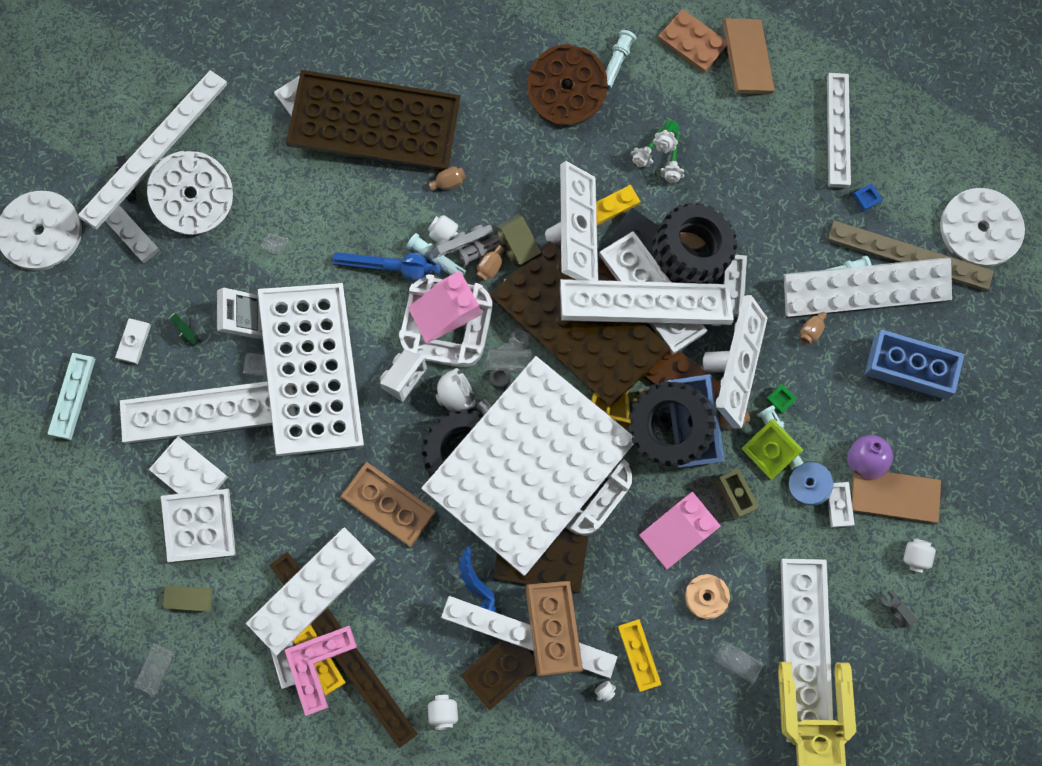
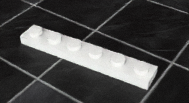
[827,73,851,188]

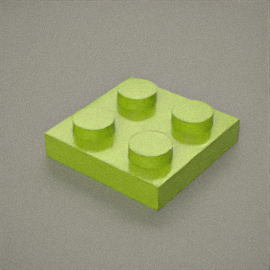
[741,419,804,480]

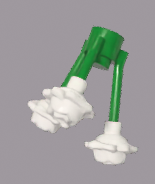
[631,120,684,183]

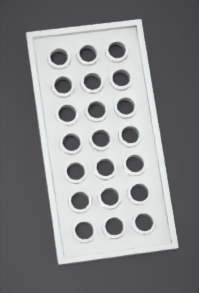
[258,283,364,456]

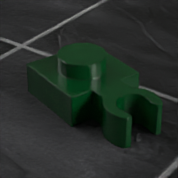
[168,312,200,346]

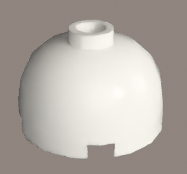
[436,368,476,412]

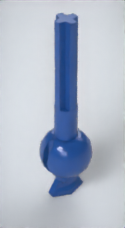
[333,252,441,281]

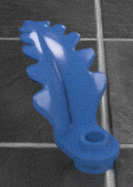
[458,546,496,612]

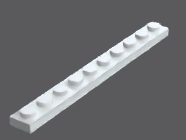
[78,70,227,230]

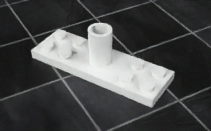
[545,161,598,281]
[703,295,767,428]

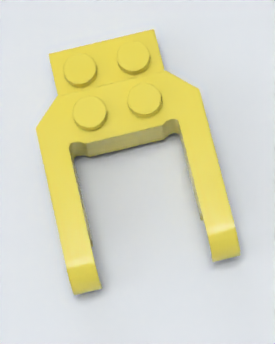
[778,662,856,766]

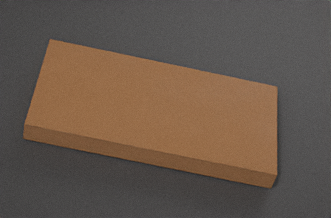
[723,18,775,94]
[340,462,437,548]
[851,470,941,524]
[525,581,583,677]

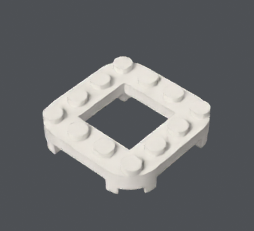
[399,275,492,367]
[565,459,632,536]

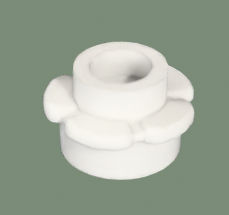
[594,681,616,702]

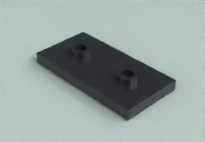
[608,208,699,283]

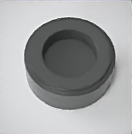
[490,367,511,389]

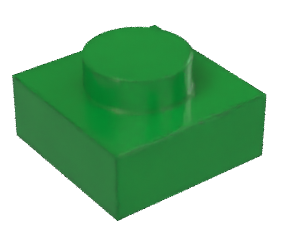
[766,384,797,414]

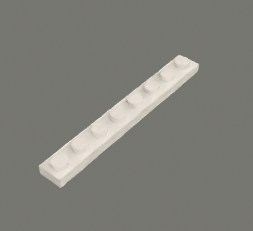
[441,596,617,678]

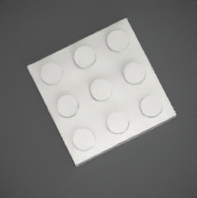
[161,489,236,562]

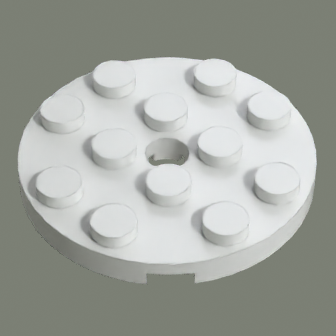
[147,151,233,235]
[940,188,1025,267]
[0,191,82,271]

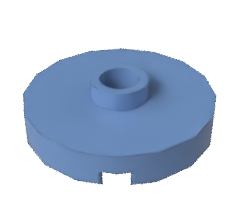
[789,462,834,506]

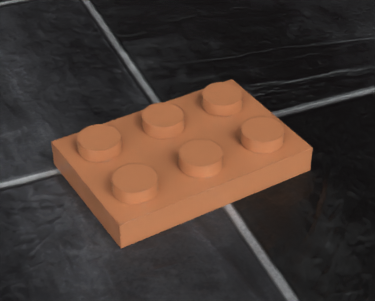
[658,9,727,74]

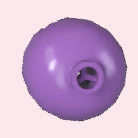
[847,435,893,480]

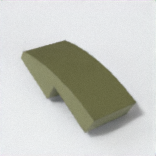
[163,585,213,611]

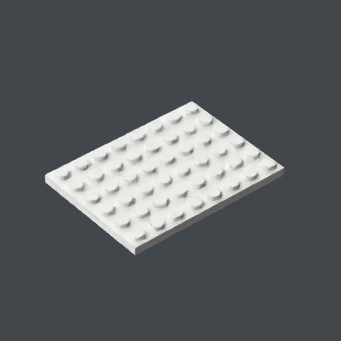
[422,356,634,576]

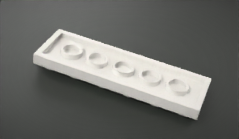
[599,231,707,355]
[246,527,376,656]

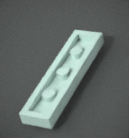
[48,353,96,440]

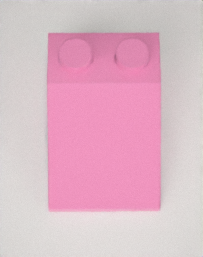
[408,271,483,344]
[639,492,720,570]

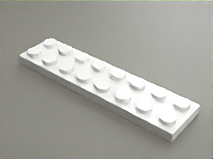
[784,258,952,317]
[560,279,733,325]
[120,382,296,444]
[781,559,833,742]

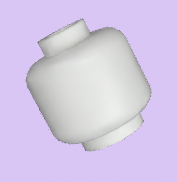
[428,215,458,242]
[903,539,936,573]
[428,695,458,730]

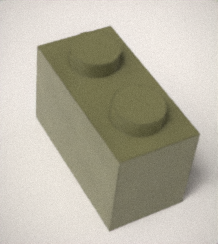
[496,215,541,265]
[715,468,759,520]

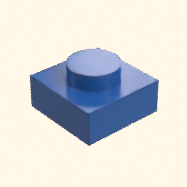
[852,183,883,212]

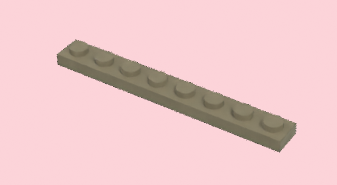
[827,220,994,292]

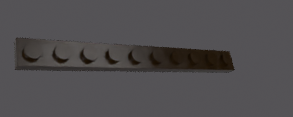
[270,552,418,749]

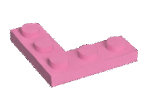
[285,626,357,716]

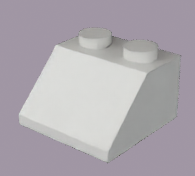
[380,349,427,402]

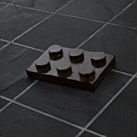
[460,640,536,711]

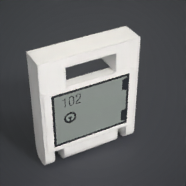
[217,288,263,339]

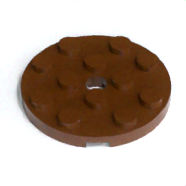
[527,44,608,126]

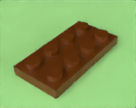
[643,351,721,399]

